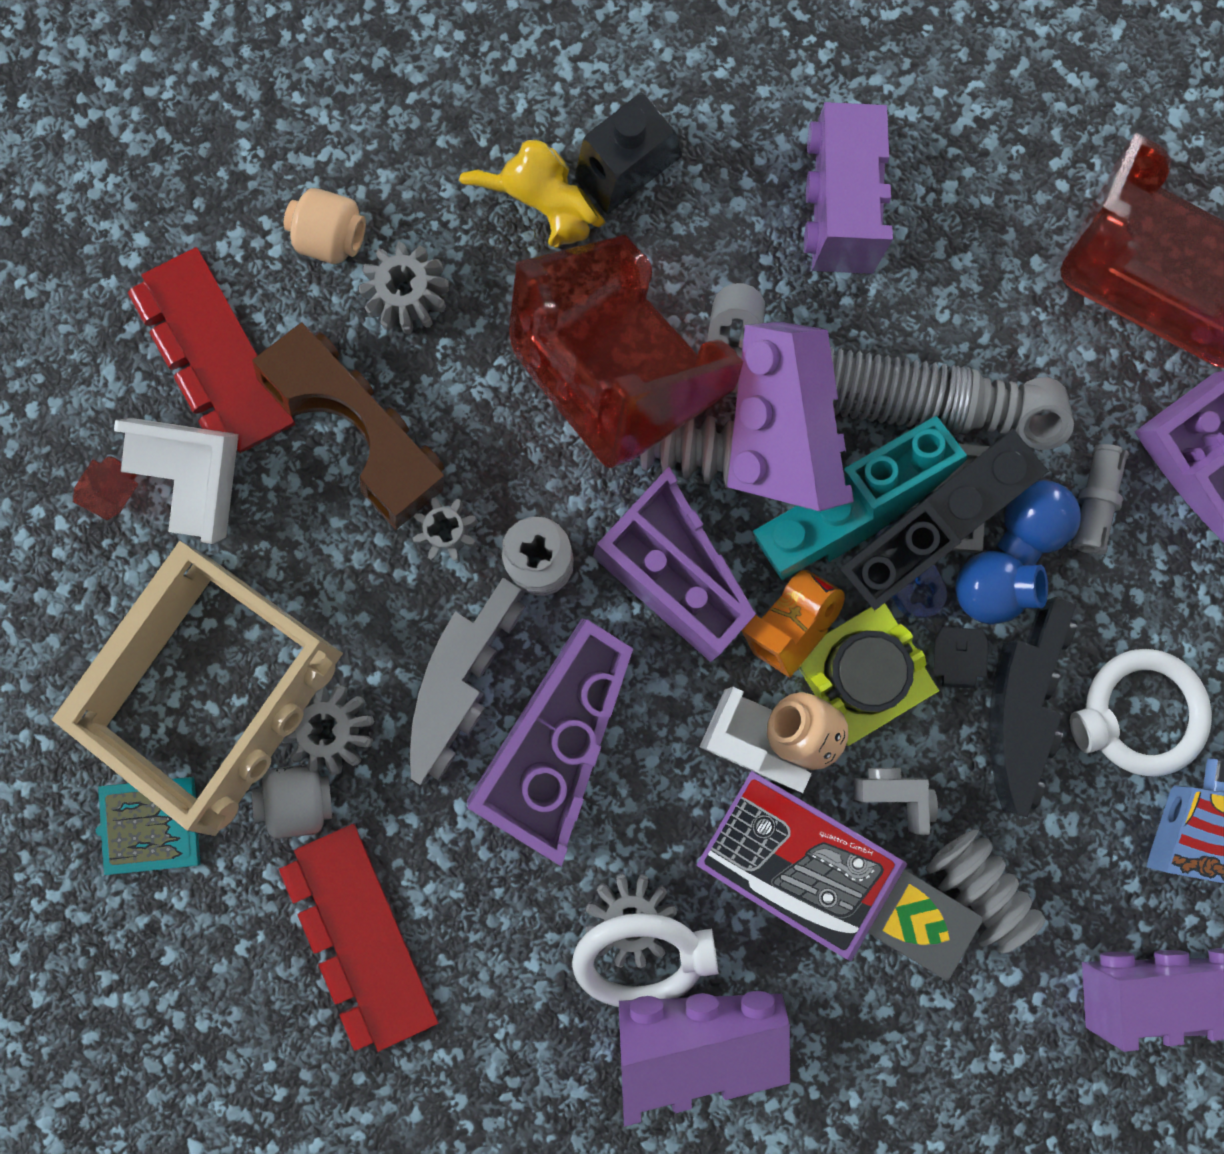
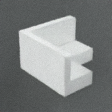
[114,418,239,544]
[699,687,812,793]

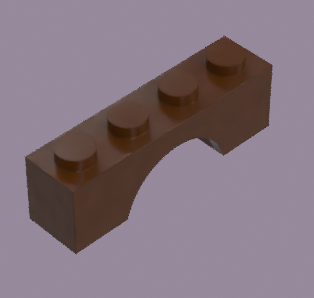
[252,322,445,530]

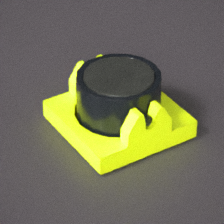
[799,603,939,746]

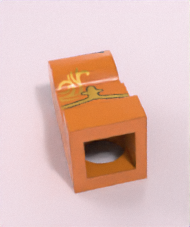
[741,570,845,678]

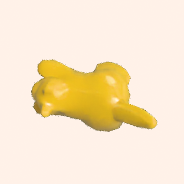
[458,140,606,249]

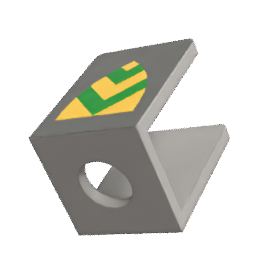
[868,870,982,980]

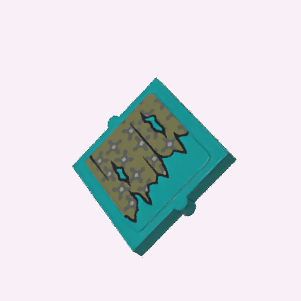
[96,777,201,875]

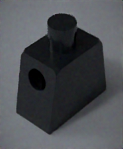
[575,93,682,215]

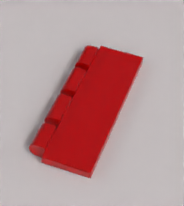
[128,247,296,454]
[278,823,439,1052]

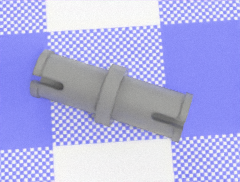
[1071,444,1129,555]

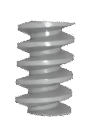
[625,402,734,489]
[502,516,574,596]
[925,829,1046,954]

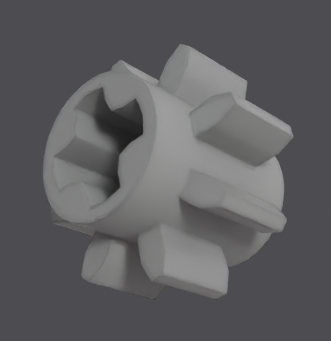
[412,498,478,563]

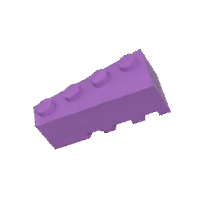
[467,619,633,867]

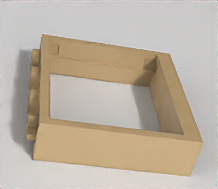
[51,541,343,836]

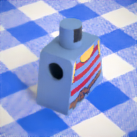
[1147,758,1224,883]

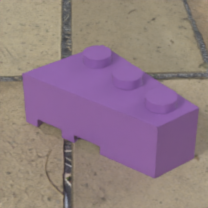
[804,102,893,274]
[727,322,854,511]
[593,467,756,662]
[1082,948,1224,1052]
[619,991,790,1127]

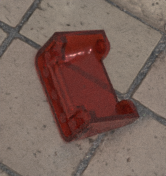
[1060,132,1224,368]
[509,235,744,468]

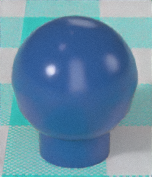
[997,480,1081,565]
[955,551,1048,625]

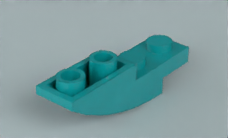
[753,415,967,580]

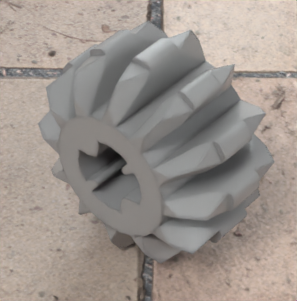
[359,242,449,334]
[282,685,374,775]
[585,873,677,968]

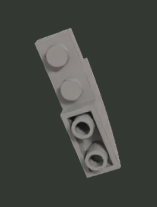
[410,578,526,785]

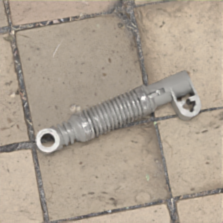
[700,283,1074,450]

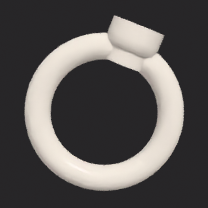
[1070,649,1212,777]
[572,913,719,1007]

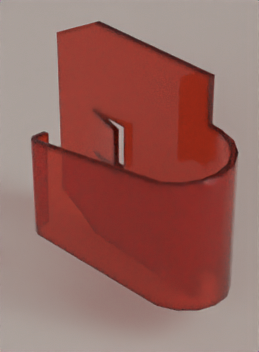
[73,456,139,521]

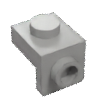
[853,768,938,835]

